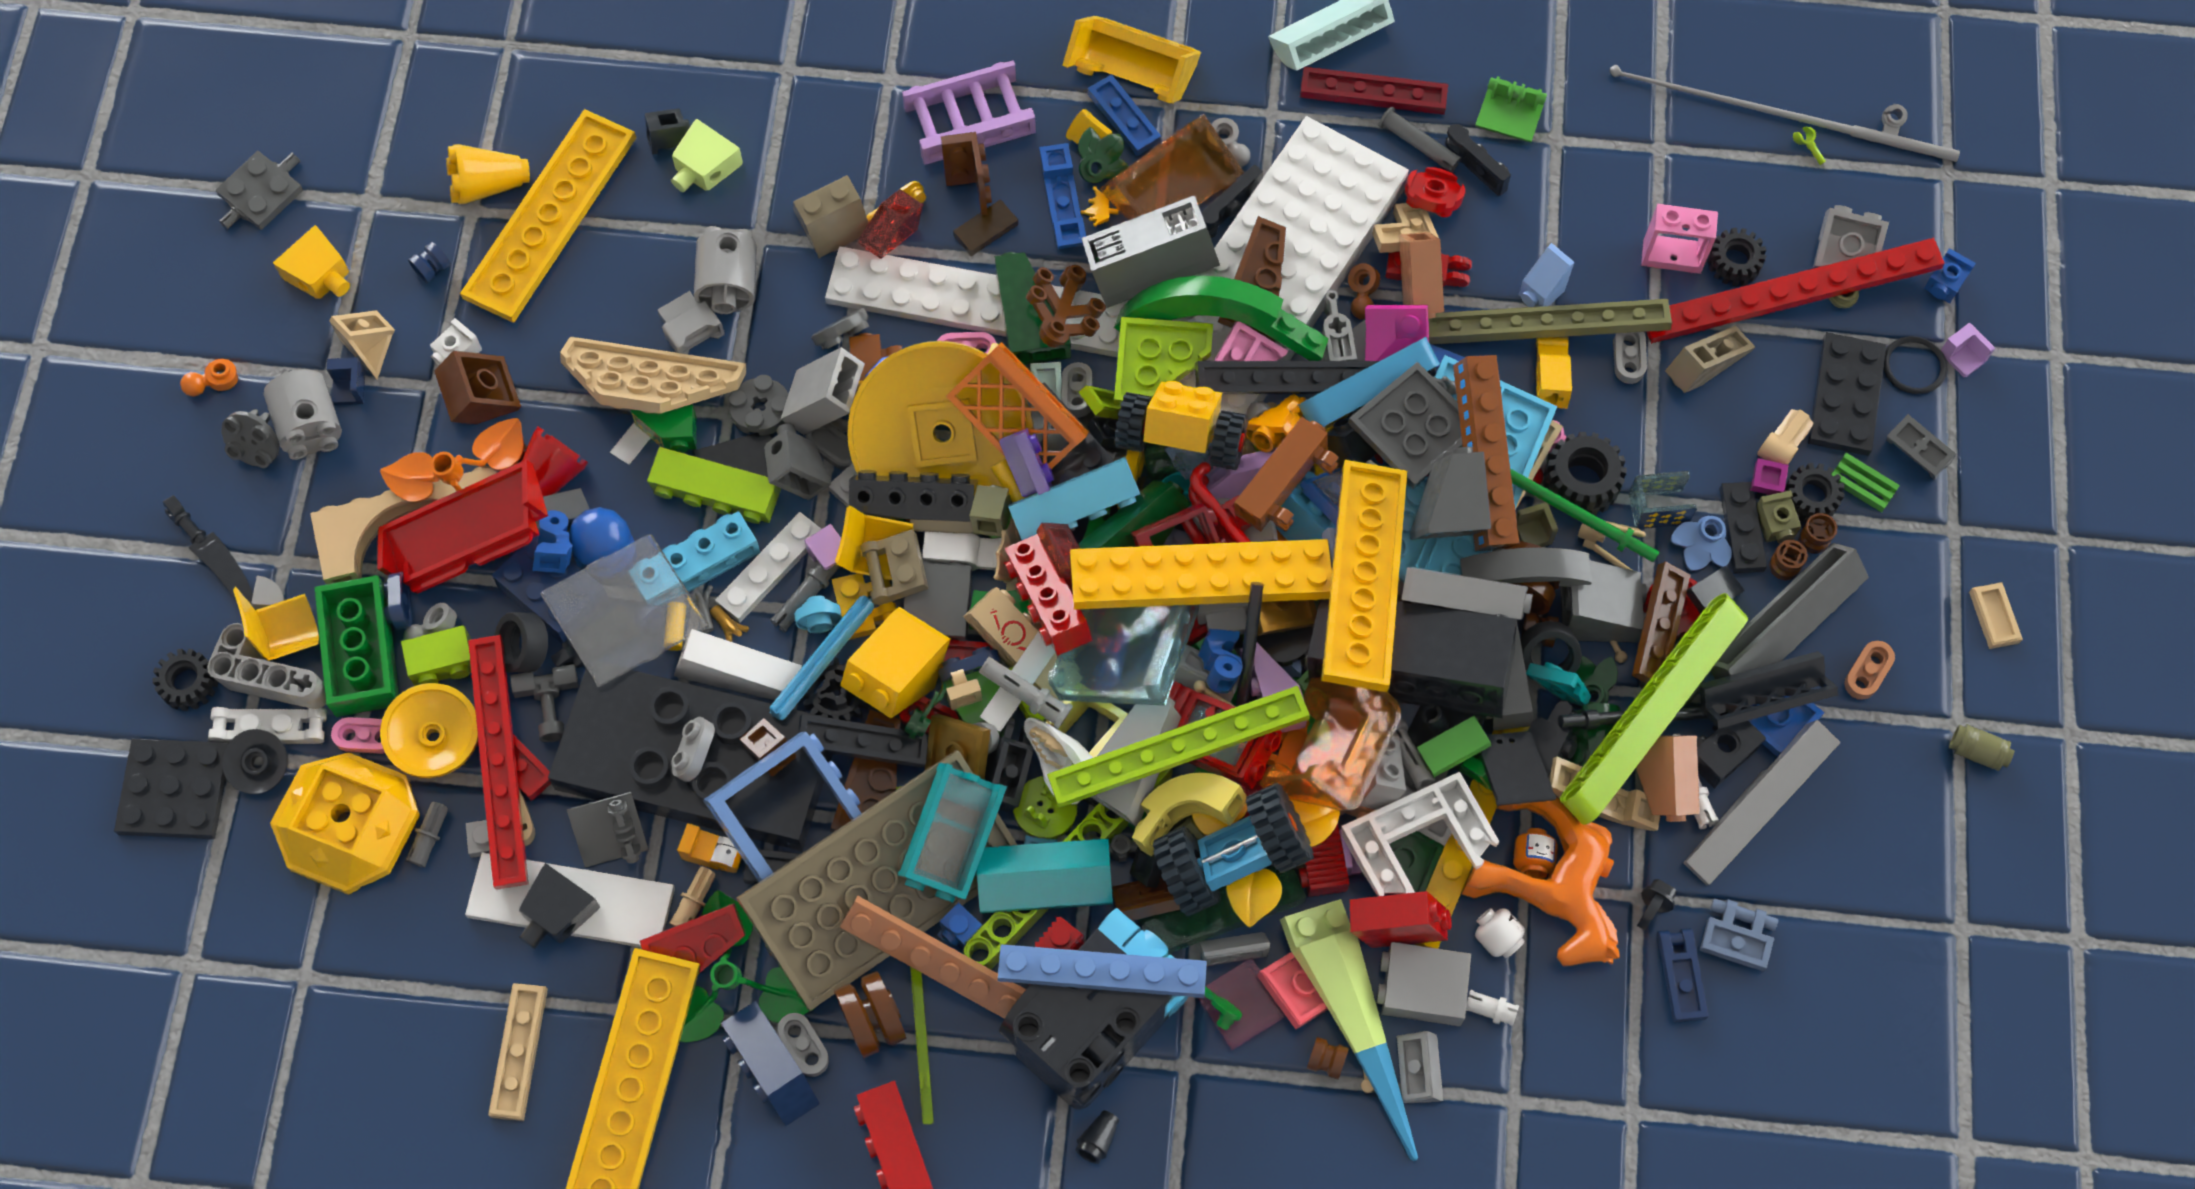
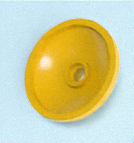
[380,683,478,778]

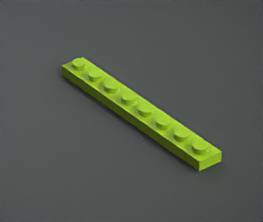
[1047,685,1310,808]

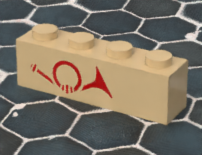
[963,587,1084,702]

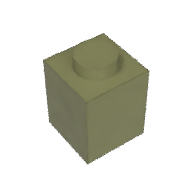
[969,485,1012,537]

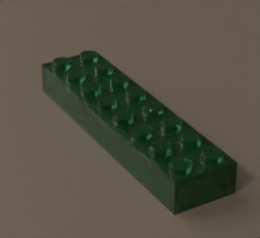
[1137,866,1306,954]

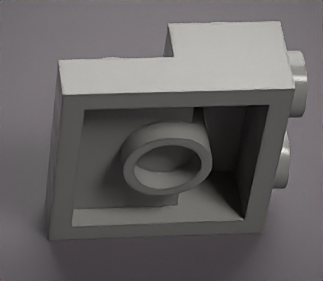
[1813,205,1889,268]

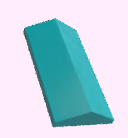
[977,839,1113,914]

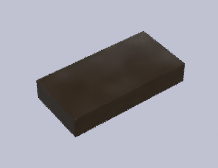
[953,199,1019,256]

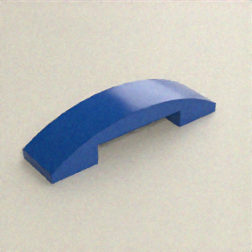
[1039,143,1086,249]

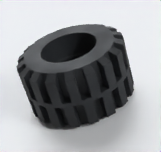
[1543,432,1627,516]

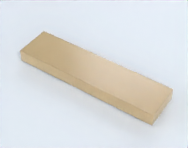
[488,983,548,1121]

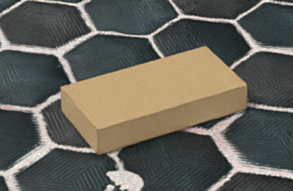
[1969,582,2023,649]

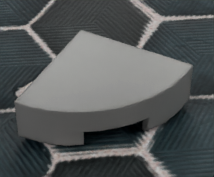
[251,576,285,609]

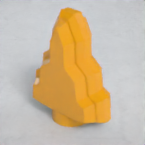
[1245,394,1306,453]

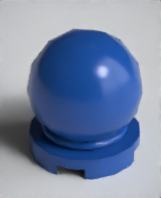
[569,507,637,582]

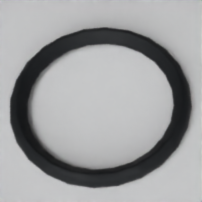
[1883,336,1947,394]

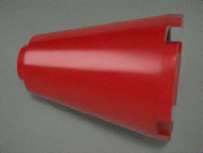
[521,427,588,497]

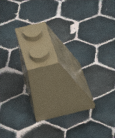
[793,175,872,258]

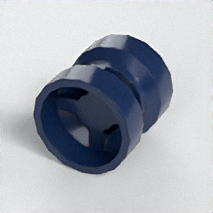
[408,242,451,284]

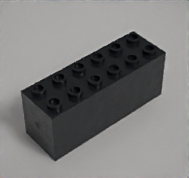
[1307,599,1517,718]

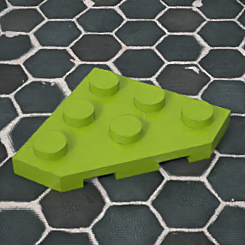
[1114,317,1213,405]

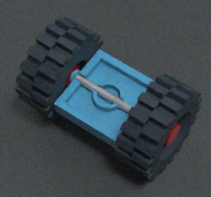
[1153,783,1313,916]

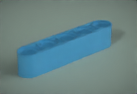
[1298,337,1440,427]

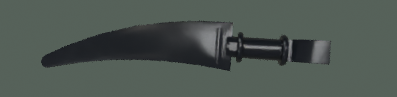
[163,495,257,610]

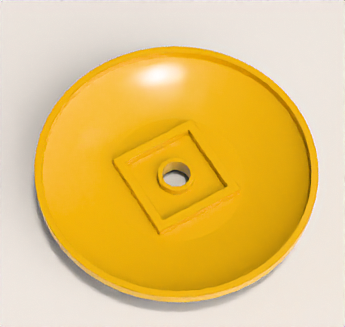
[847,341,1034,521]

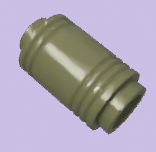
[1949,724,2015,771]

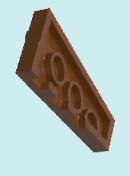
[1217,216,1286,342]
[830,710,900,832]

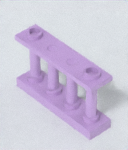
[902,60,1036,165]

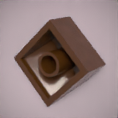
[434,350,521,424]

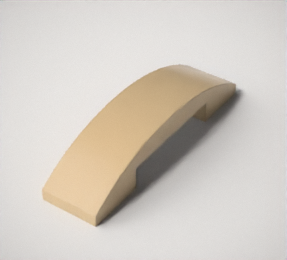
[1549,757,1660,831]

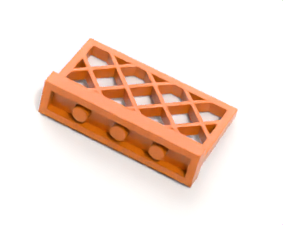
[946,342,1089,469]

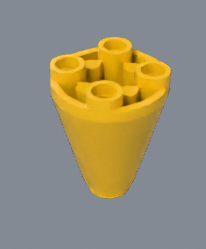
[446,144,530,205]

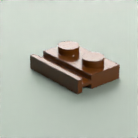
[1112,879,1180,921]

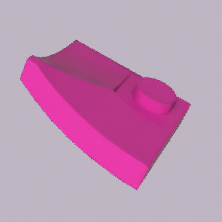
[1365,305,1429,361]

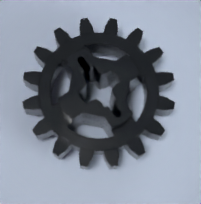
[803,658,870,722]

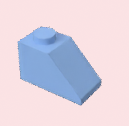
[1518,243,1574,307]

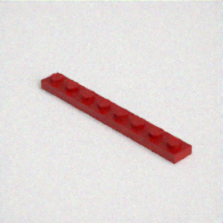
[468,635,529,890]

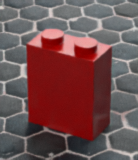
[1350,891,1452,948]

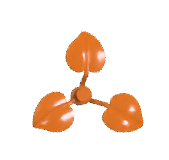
[380,418,524,502]

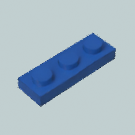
[1088,74,1161,156]

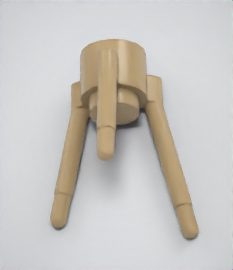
[1578,521,1646,570]

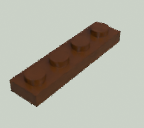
[1632,561,1690,684]

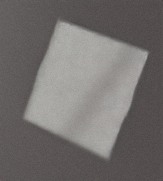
[540,534,709,687]

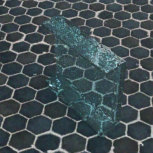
[1048,604,1200,706]

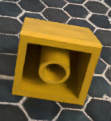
[840,607,950,718]

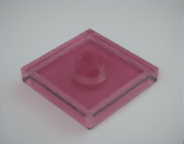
[1197,957,1286,1050]

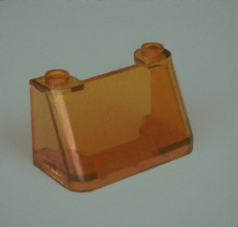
[1100,114,1245,220]
[1259,677,1401,811]

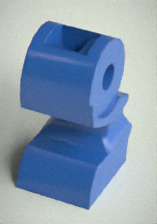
[533,510,572,573]
[1198,628,1243,694]

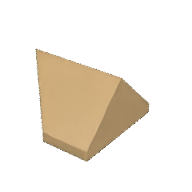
[329,310,395,380]

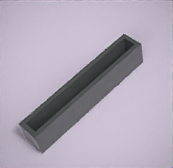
[1710,543,1869,679]

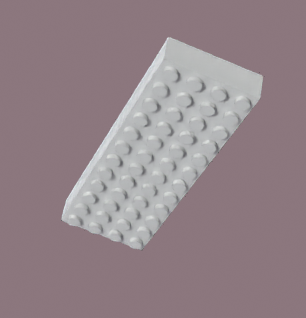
[1172,116,1409,415]

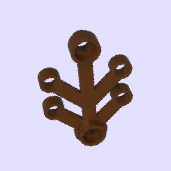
[1026,265,1106,348]

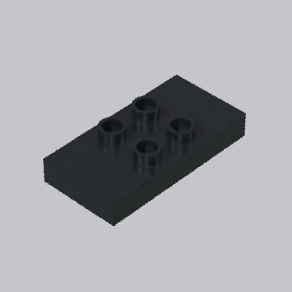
[548,660,832,852]

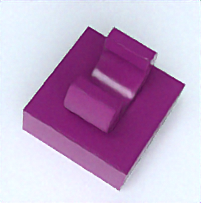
[1750,458,1789,495]

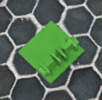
[1475,76,1547,143]

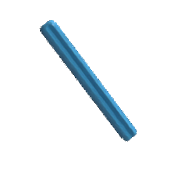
[769,595,874,720]

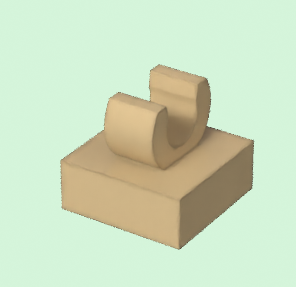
[946,669,982,710]

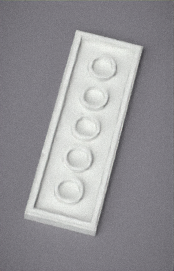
[465,852,675,948]

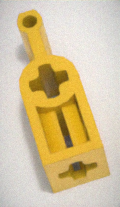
[1536,337,1572,409]

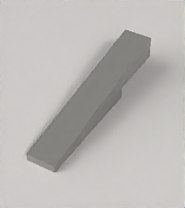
[1683,720,1841,886]

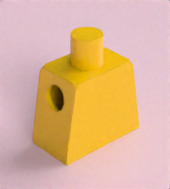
[273,225,350,299]

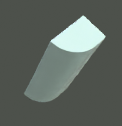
[1268,0,1395,71]

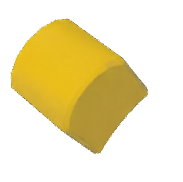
[835,505,914,580]
[233,586,320,661]

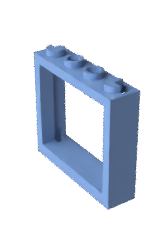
[703,732,862,882]

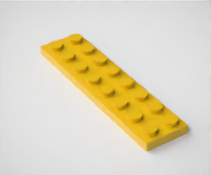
[460,109,636,323]
[1321,460,1407,692]
[1070,539,1332,610]
[566,948,701,1189]

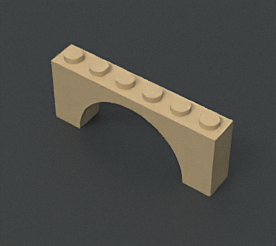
[310,466,498,584]

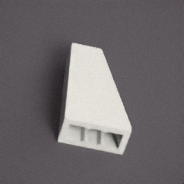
[674,629,802,700]

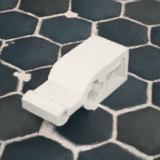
[922,532,1002,571]

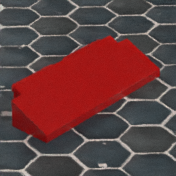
[377,459,548,594]

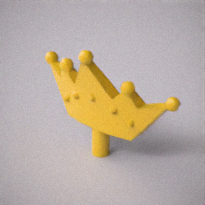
[1080,186,1118,227]

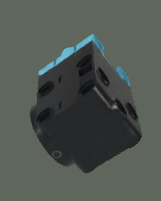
[999,908,1188,1109]

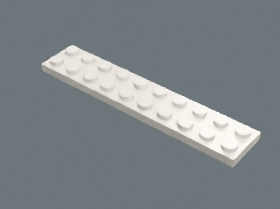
[825,246,1129,357]

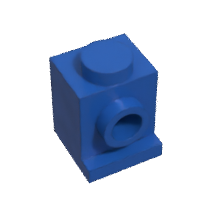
[1924,248,1976,303]
[937,902,982,954]

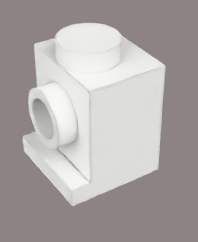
[430,318,482,365]

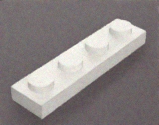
[715,512,821,623]

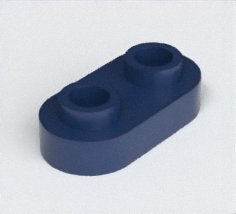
[384,572,412,630]
[938,646,1002,683]

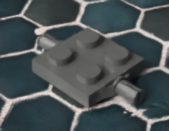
[215,150,303,230]

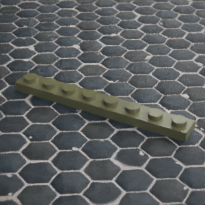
[1428,299,1672,345]

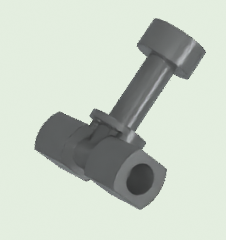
[510,664,579,742]

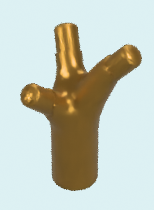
[710,605,749,642]

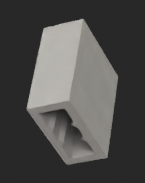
[781,347,865,435]
[1376,942,1471,1026]

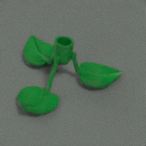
[680,890,816,1042]

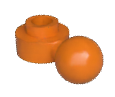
[180,359,238,397]

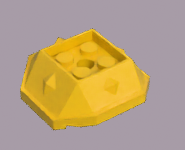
[270,752,420,895]

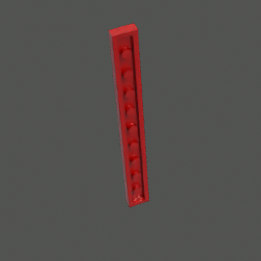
[1647,238,1945,344]

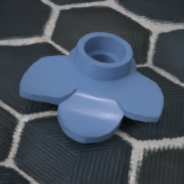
[1670,516,1732,571]

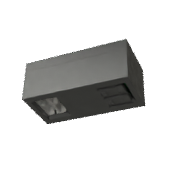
[1081,195,1220,308]

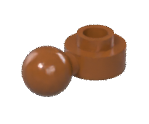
[1348,263,1380,319]

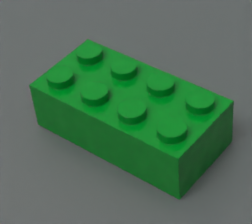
[314,575,399,717]

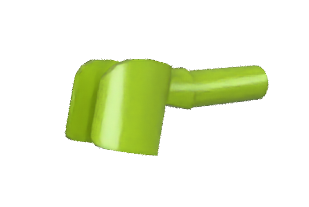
[1793,127,1826,165]

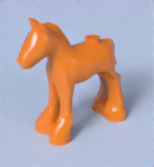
[1461,797,1620,966]

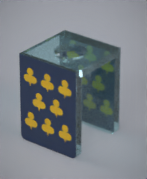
[1628,471,1697,529]

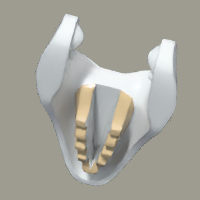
[1024,718,1093,804]

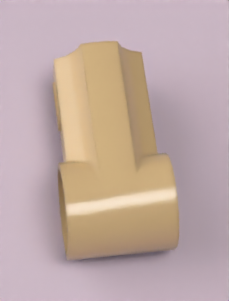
[1757,409,1814,465]

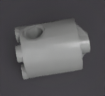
[694,226,757,314]
[263,369,342,460]

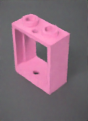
[1641,204,1718,274]

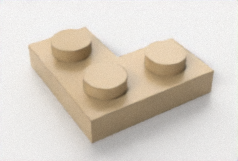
[1372,203,1439,253]

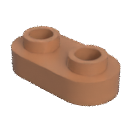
[1845,641,1895,699]

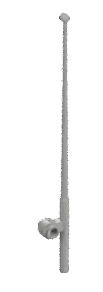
[1610,65,1960,162]

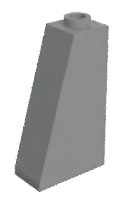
[1401,567,1533,619]
[1091,689,1181,827]

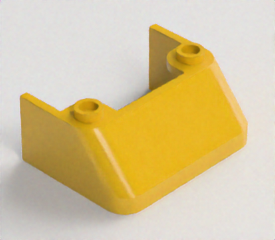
[1062,16,1201,104]

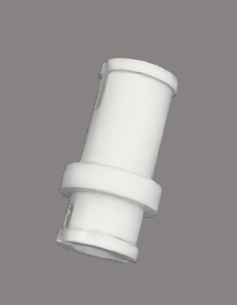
[1466,990,1519,1026]

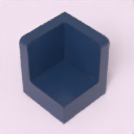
[327,357,365,405]

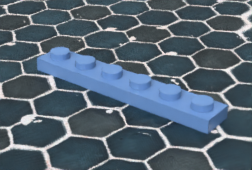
[998,944,1207,998]

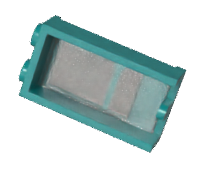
[897,763,1007,903]

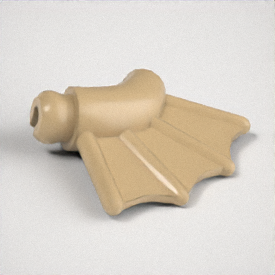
[994,518,1020,591]

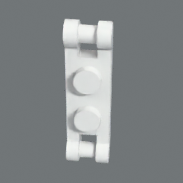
[208,707,327,744]

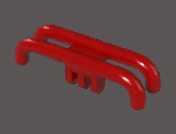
[1188,462,1252,543]

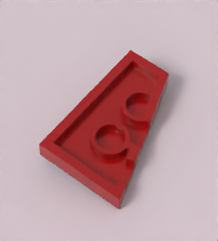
[639,903,746,974]

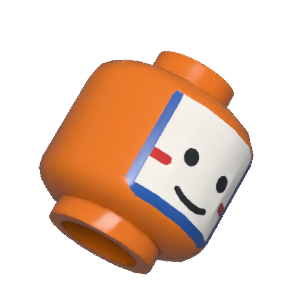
[1513,828,1558,879]

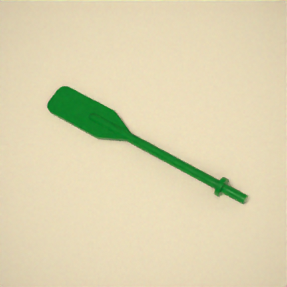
[1510,468,1659,562]

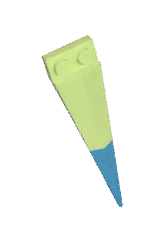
[1280,899,1418,1161]

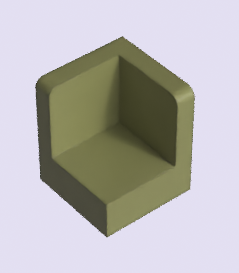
[1516,502,1558,547]

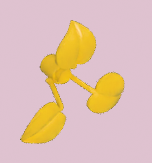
[1192,793,1340,927]

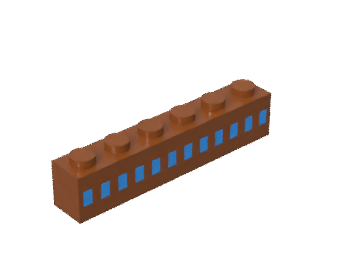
[1453,355,1519,551]

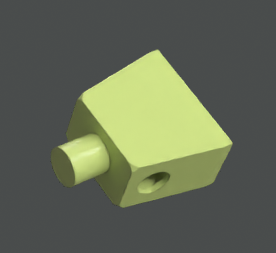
[671,119,743,192]

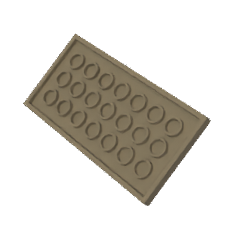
[736,750,1017,1011]

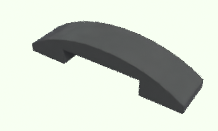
[1460,547,1592,586]

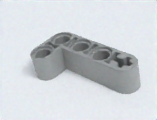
[207,623,326,709]

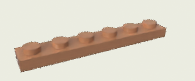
[840,896,1026,1019]

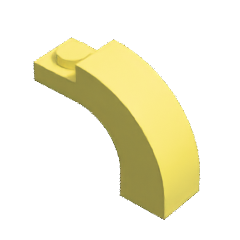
[1132,773,1247,856]

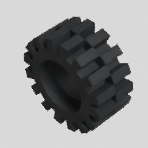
[1708,228,1767,286]
[1784,463,1845,522]
[152,649,218,711]

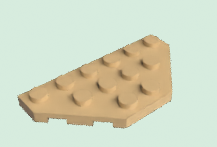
[560,337,746,414]

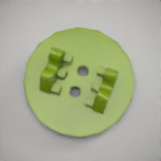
[1013,776,1078,839]

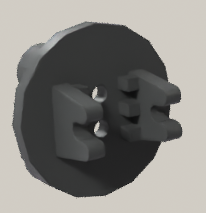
[221,409,280,468]

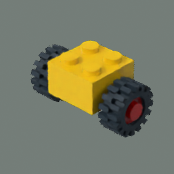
[1115,381,1248,470]

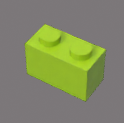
[401,625,471,686]

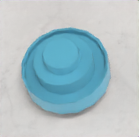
[794,596,842,633]

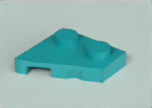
[1526,662,1591,706]

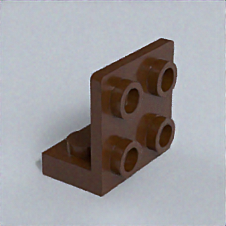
[940,132,992,215]

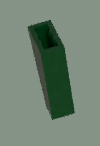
[994,252,1071,365]
[1074,480,1191,549]

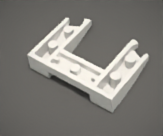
[1342,772,1499,896]

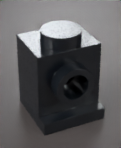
[645,108,690,155]

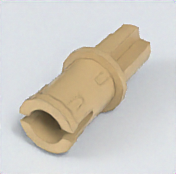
[669,867,715,927]

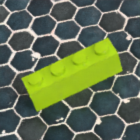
[647,447,781,524]

